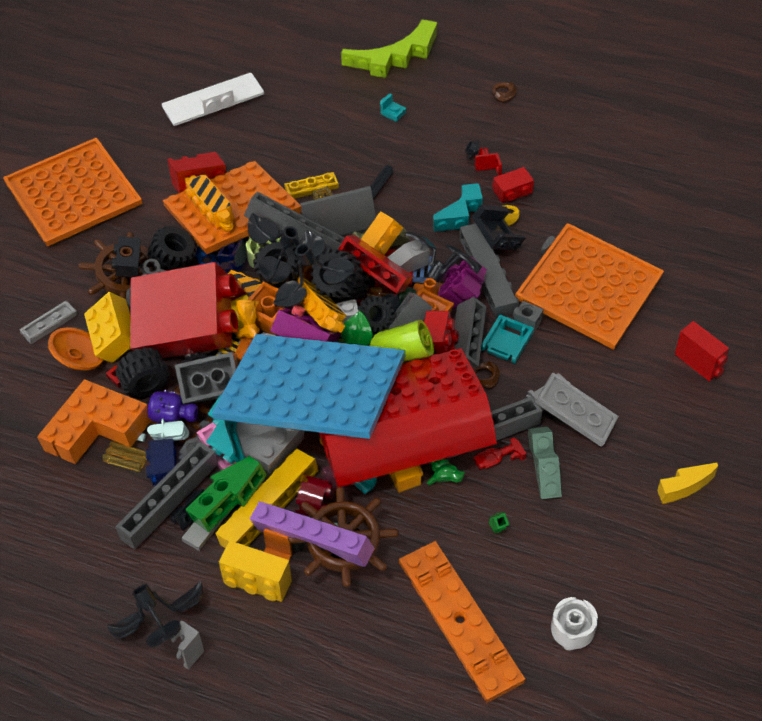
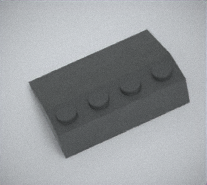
[300,186,376,237]

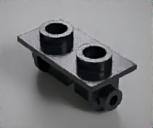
[170,488,204,531]

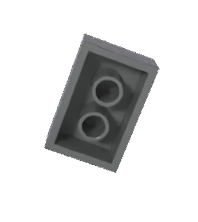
[175,352,239,405]

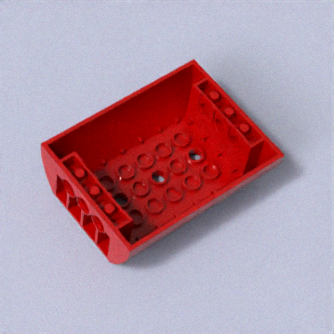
[318,348,497,487]

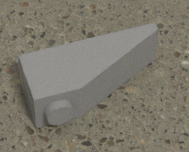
[379,240,430,284]

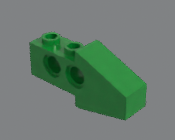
[186,456,267,532]

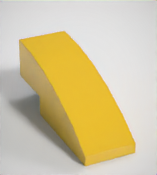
[657,463,718,504]

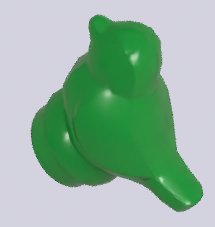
[427,458,465,486]

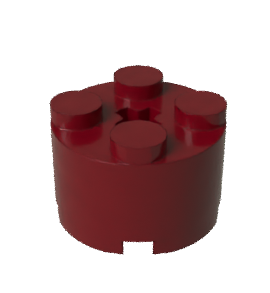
[295,475,336,518]

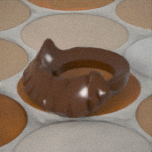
[492,81,517,102]
[473,361,500,389]

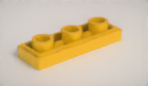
[284,172,339,199]

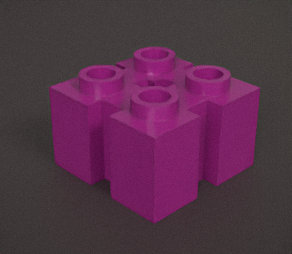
[438,256,487,309]

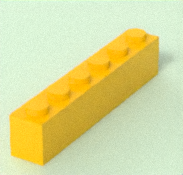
[216,449,318,548]

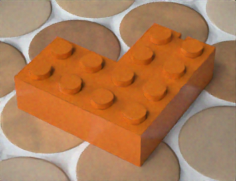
[37,379,151,464]

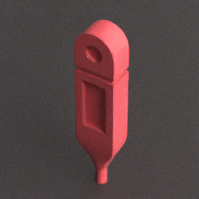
[291,304,307,317]

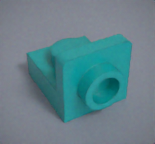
[380,93,406,122]

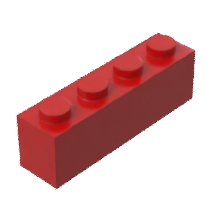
[338,235,413,293]

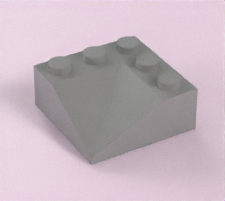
[237,422,305,478]

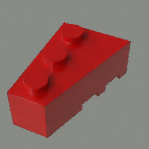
[167,152,226,193]

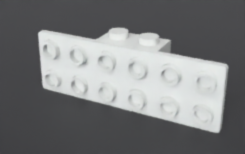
[162,73,264,126]

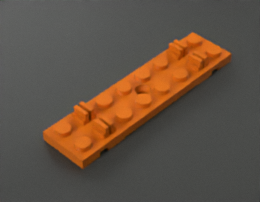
[399,541,525,703]

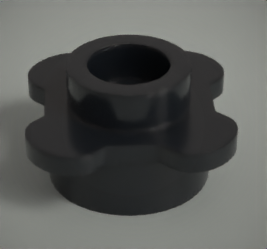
[465,140,480,159]

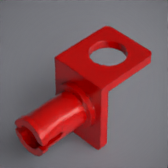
[475,147,502,176]

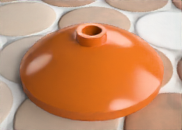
[48,327,103,371]

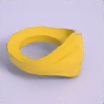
[503,205,520,226]

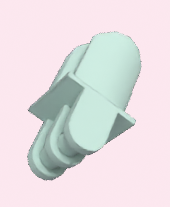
[147,419,189,445]

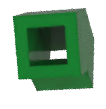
[489,512,510,533]

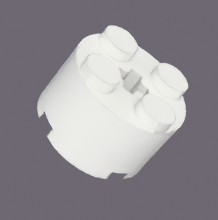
[551,597,597,650]

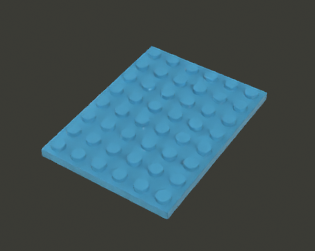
[212,334,406,439]

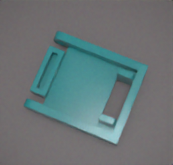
[481,315,534,364]

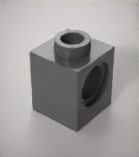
[513,301,544,334]

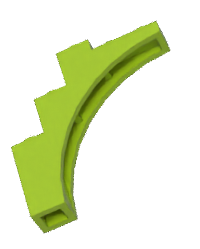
[341,20,437,78]

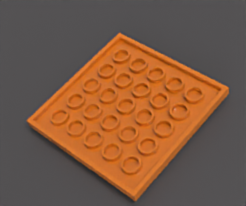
[3,137,143,247]
[163,161,301,254]
[515,223,664,350]

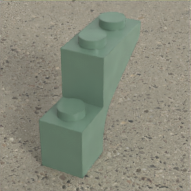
[528,427,562,499]

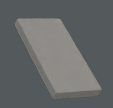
[535,373,619,447]

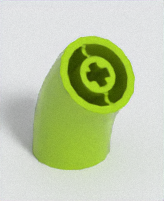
[370,320,434,364]

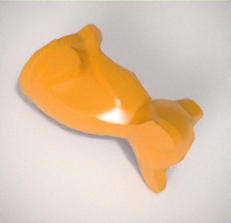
[236,300,260,338]

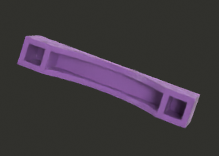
[250,501,375,567]

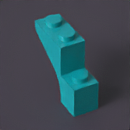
[433,183,483,232]
[206,395,245,464]

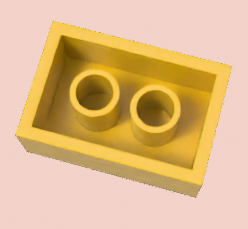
[84,292,131,363]
[219,541,292,602]

